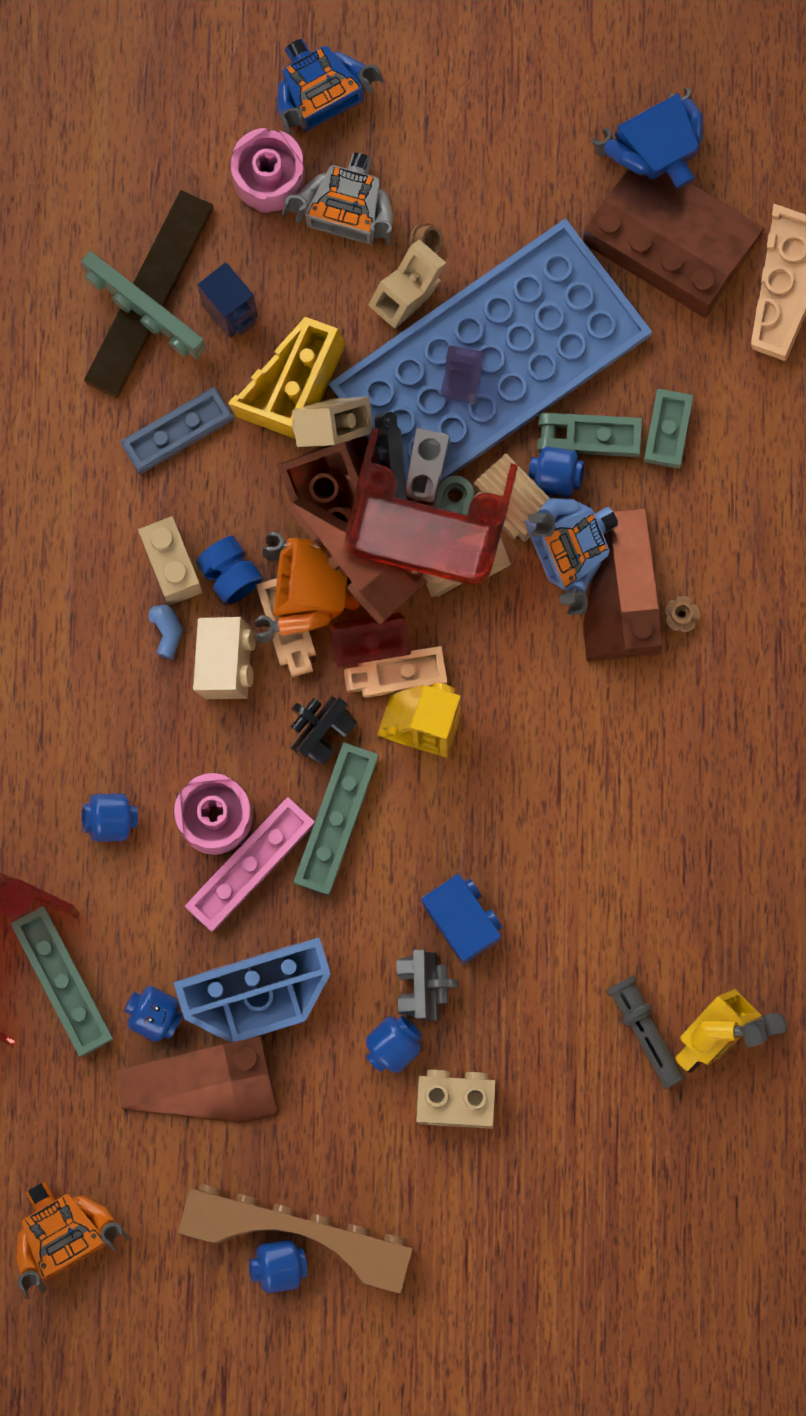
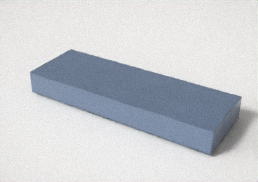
[120,386,234,475]

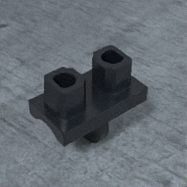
[290,696,357,764]

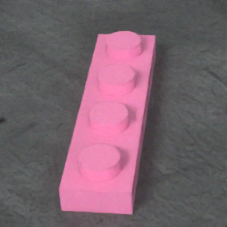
[184,797,315,933]

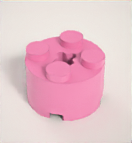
[231,128,305,213]
[174,773,253,855]

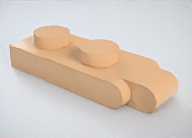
[256,578,316,678]
[344,646,447,698]

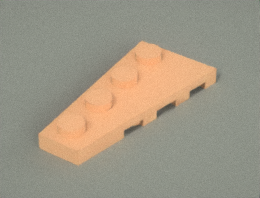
[751,204,806,361]

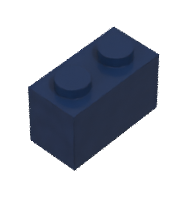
[197,262,258,338]

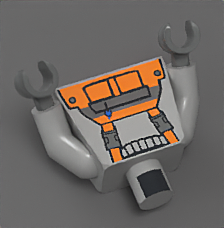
[281,153,395,246]

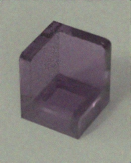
[441,345,485,404]

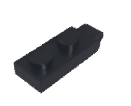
[370,412,407,514]

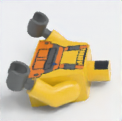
[675,989,788,1073]

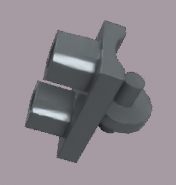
[397,949,459,1022]

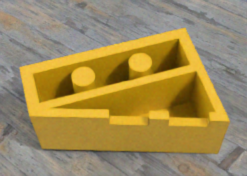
[228,317,346,439]
[377,682,461,758]

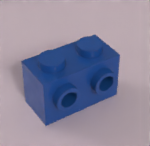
[421,873,503,965]

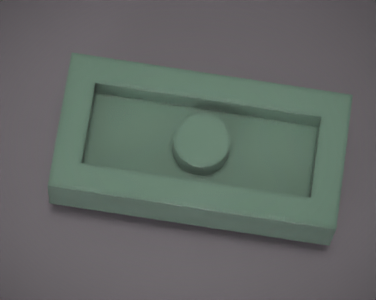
[644,388,693,469]

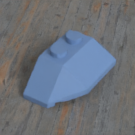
[173,937,331,1043]

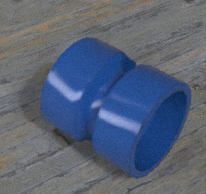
[195,536,264,606]

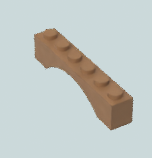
[177,1184,413,1294]

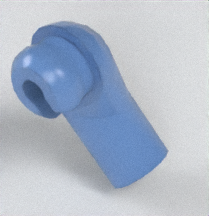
[148,604,183,660]

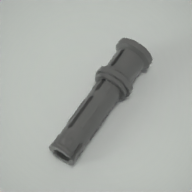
[605,975,686,1089]

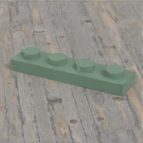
[81,251,206,360]
[293,742,379,897]
[10,906,114,1058]

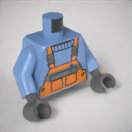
[524,498,618,615]

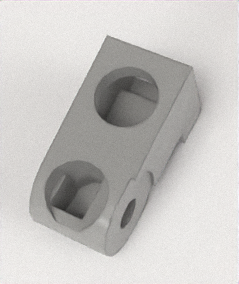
[406,428,450,503]

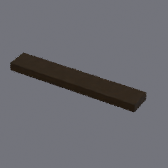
[84,190,214,398]

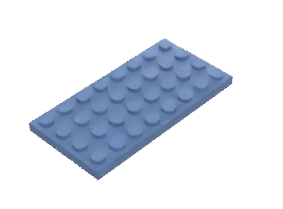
[328,218,652,503]

